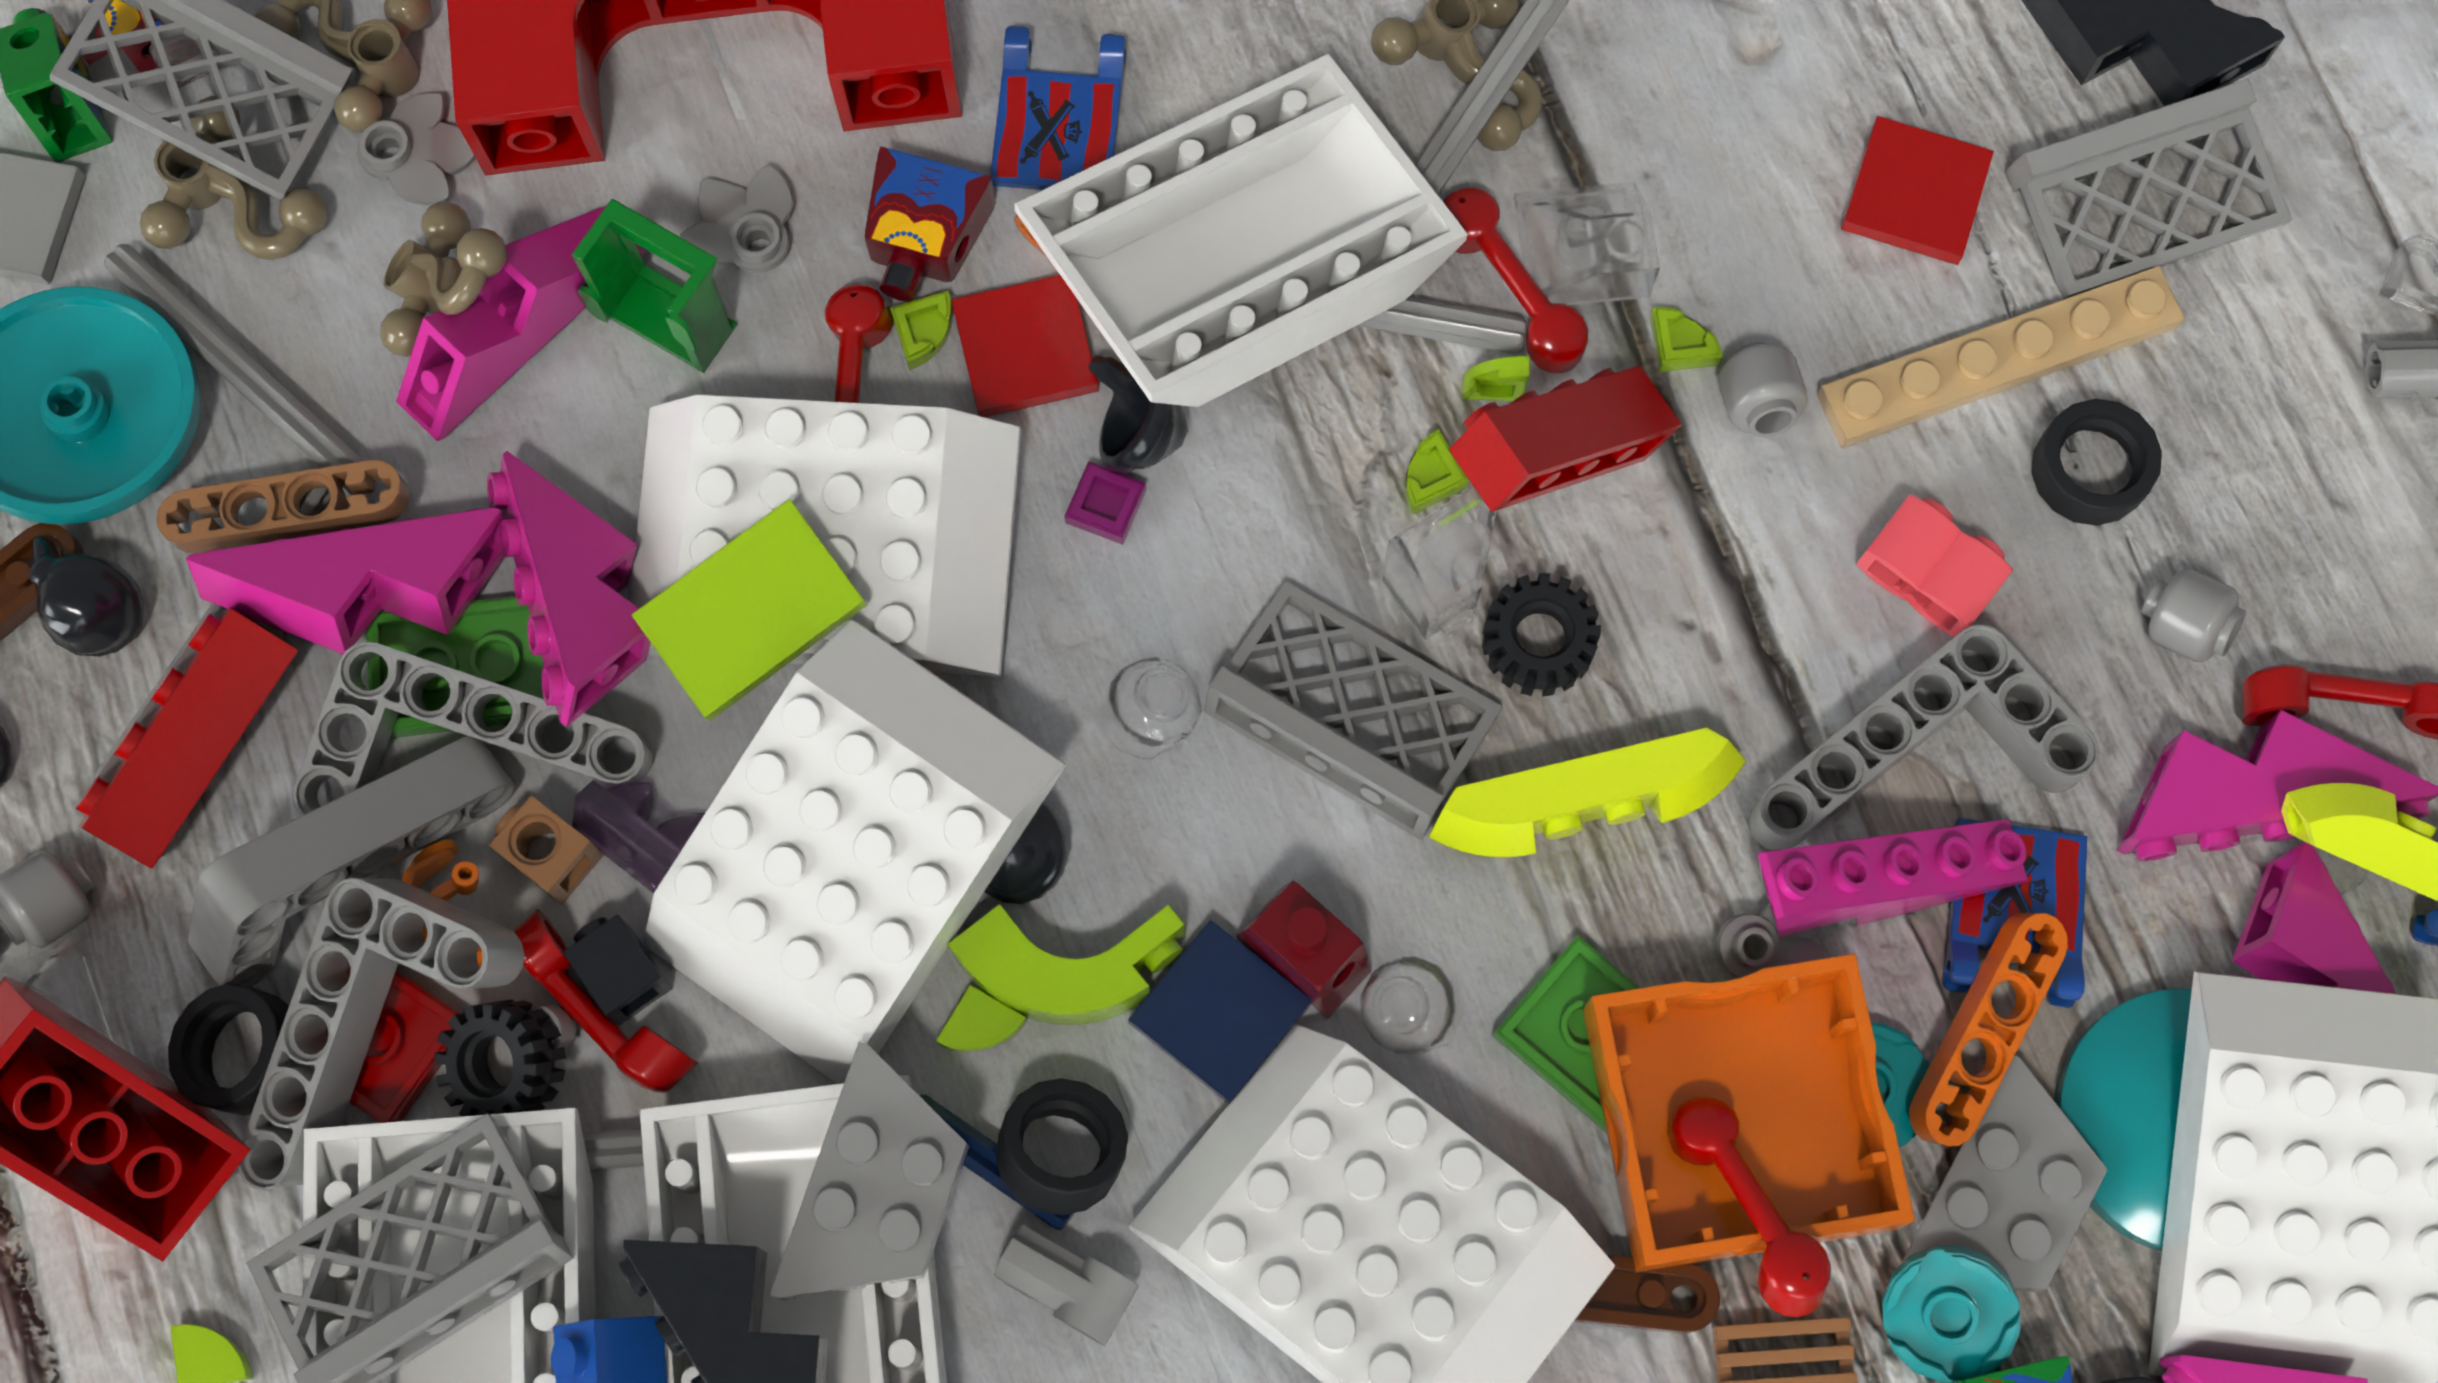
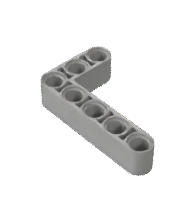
[1749,624,2100,850]
[293,642,653,816]
[188,736,516,987]
[238,878,524,1191]

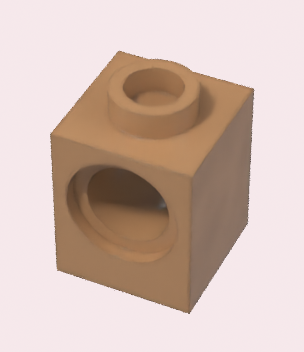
[488,795,604,905]

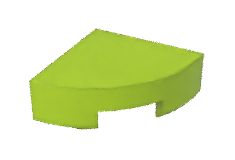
[890,290,953,370]
[1650,307,1723,372]
[1462,356,1530,401]
[1405,429,1469,515]
[936,985,1027,1053]
[170,1324,254,1383]

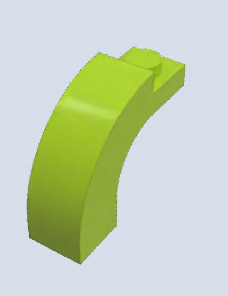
[947,904,1186,1025]

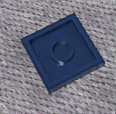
[1128,919,1312,1104]

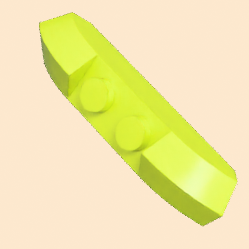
[1429,727,1746,857]
[2281,783,2438,901]

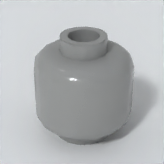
[1718,342,1808,437]
[2142,569,2246,663]
[0,851,94,948]

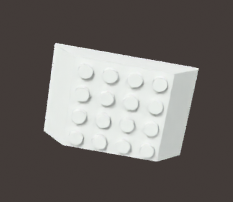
[1014,53,1468,407]
[630,395,1021,677]
[642,620,1067,1084]
[2148,971,2438,1383]
[1129,1024,1615,1383]
[640,1075,947,1383]
[303,1108,596,1383]

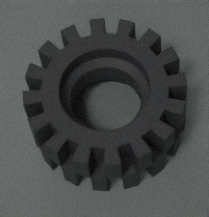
[1482,573,1601,697]
[434,999,566,1117]

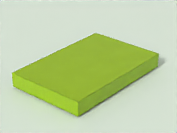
[631,499,868,721]

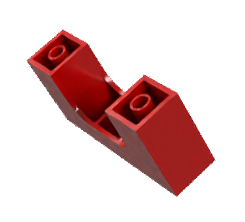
[447,0,962,176]

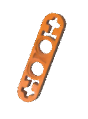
[1909,913,2068,1147]

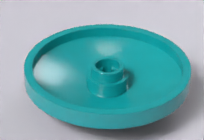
[0,286,201,525]
[2054,988,2192,1251]

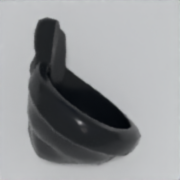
[1088,355,1189,474]
[29,535,144,657]
[984,801,1068,904]

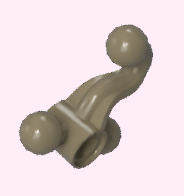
[254,0,432,133]
[1371,0,1542,151]
[140,96,328,260]
[380,202,508,357]

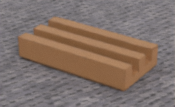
[1712,1317,1858,1383]

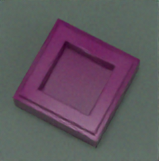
[1064,461,1146,545]

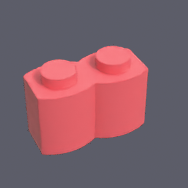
[1856,494,2013,637]

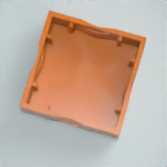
[1583,954,1915,1273]

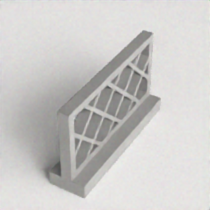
[50,0,353,201]
[2005,79,2292,300]
[1204,580,1503,840]
[246,1113,574,1383]

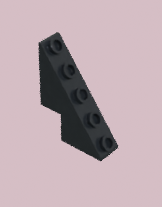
[2021,0,2285,107]
[619,1240,829,1383]

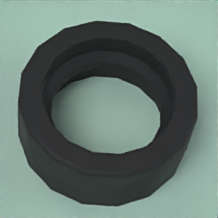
[2031,399,2162,526]
[168,983,289,1116]
[995,1078,1128,1215]

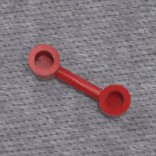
[1443,187,1588,373]
[824,283,893,403]
[2241,664,2438,740]
[514,909,698,1093]
[1669,1097,1831,1317]

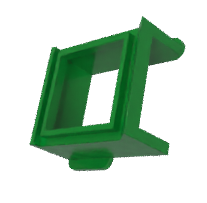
[572,198,738,373]

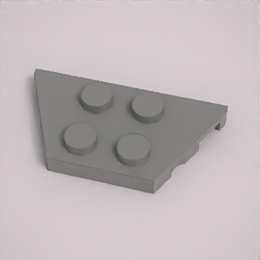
[769,1042,969,1300]
[1900,1055,2108,1292]

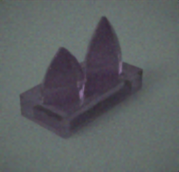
[572,780,706,894]

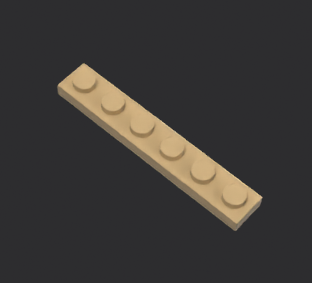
[1817,266,2185,449]

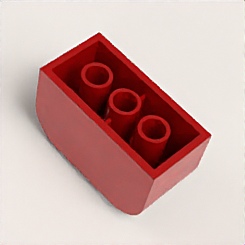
[0,976,251,1262]

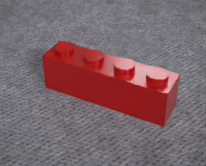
[1448,365,1682,512]
[76,608,298,869]

